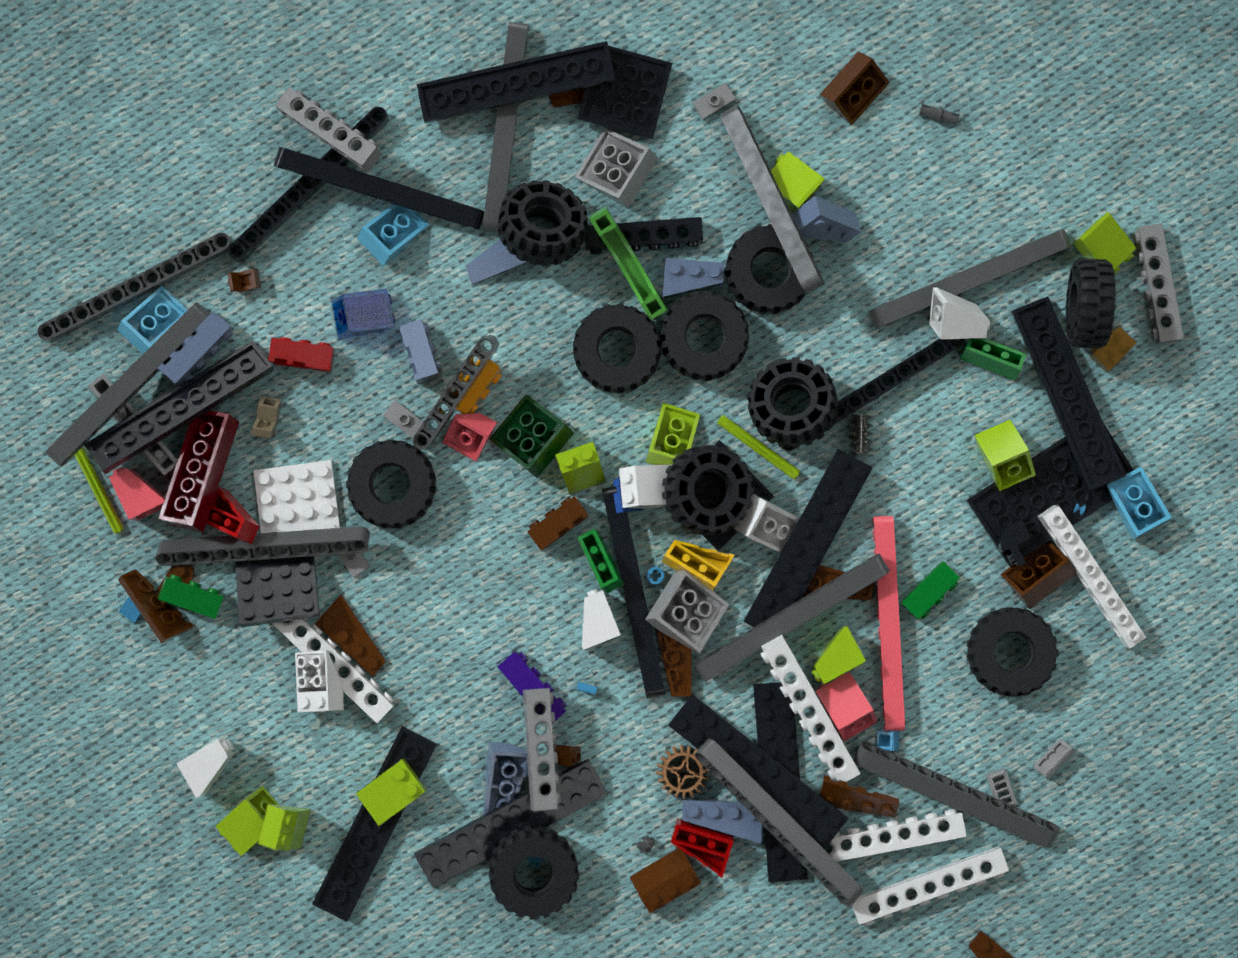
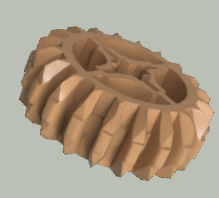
[656,745,709,799]

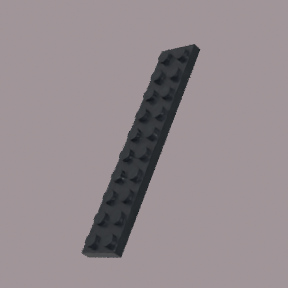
[417,41,616,124]
[1011,296,1126,492]
[84,341,274,475]
[743,449,873,627]
[753,682,808,883]
[668,694,849,850]
[312,726,438,922]
[414,759,607,888]

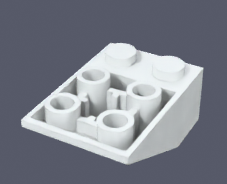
[295,651,344,712]

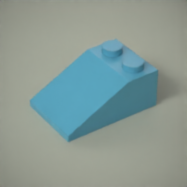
[357,204,429,266]
[118,286,188,354]
[1106,466,1172,540]

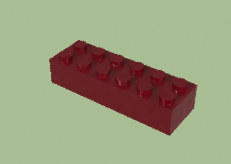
[159,410,239,533]

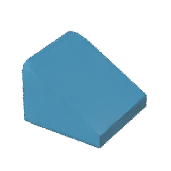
[119,597,142,624]
[876,730,899,751]

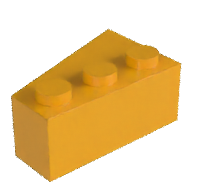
[453,359,502,414]

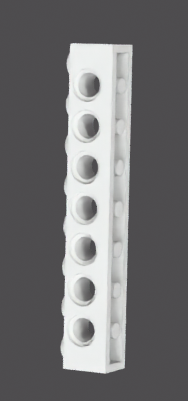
[1038,505,1146,648]
[272,618,395,723]
[760,635,860,782]
[828,809,967,862]
[852,847,1009,926]

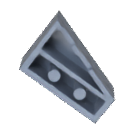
[792,196,861,242]
[662,258,725,300]

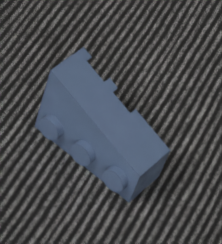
[399,319,443,384]

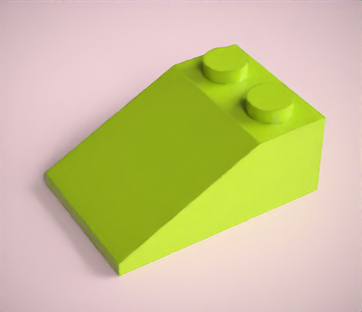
[645,403,700,465]
[356,758,427,826]
[258,804,311,851]

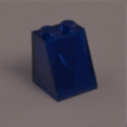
[331,289,395,339]

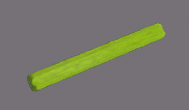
[717,415,800,479]
[75,447,124,534]

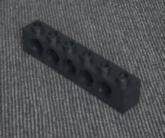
[585,217,703,255]

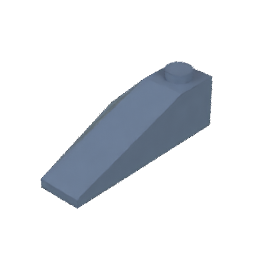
[466,222,534,284]
[483,742,528,815]

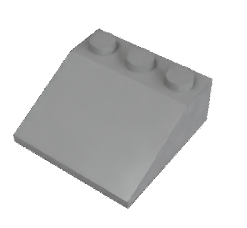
[575,128,658,207]
[645,570,729,653]

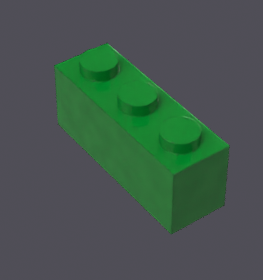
[960,338,1027,380]
[577,528,625,594]
[900,561,960,620]
[158,574,223,619]

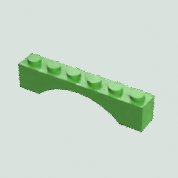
[589,206,667,320]

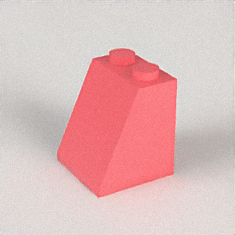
[109,467,166,521]
[815,671,878,742]

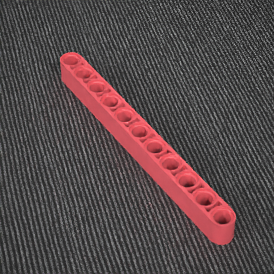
[872,516,905,732]

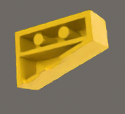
[662,540,735,591]

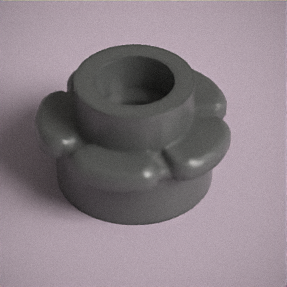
[636,835,654,853]

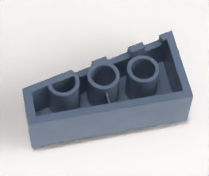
[158,311,234,385]
[682,799,762,844]

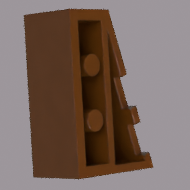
[527,496,589,551]

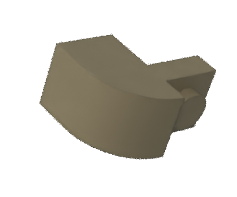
[251,396,282,439]

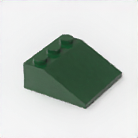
[489,394,574,478]

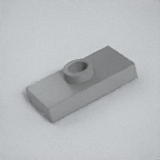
[692,82,736,120]
[383,400,423,438]
[338,553,370,578]
[1033,738,1076,780]

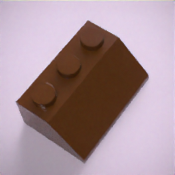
[819,51,890,126]
[1000,541,1076,609]
[630,848,701,914]

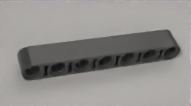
[413,335,499,450]

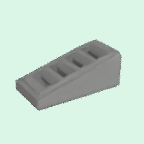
[985,768,1017,806]

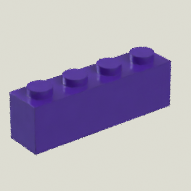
[497,651,567,721]

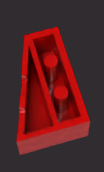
[268,337,335,372]
[206,486,260,544]
[671,818,734,878]

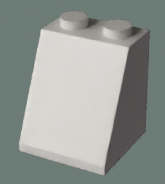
[929,287,990,339]
[619,465,670,509]
[582,588,621,650]
[177,737,234,798]

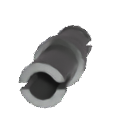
[919,103,960,126]

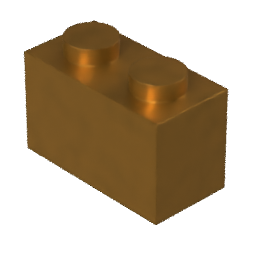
[1089,327,1137,372]

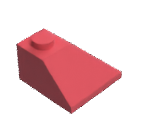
[442,413,497,461]

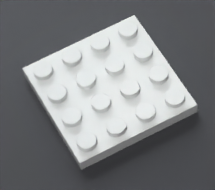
[253,460,340,533]

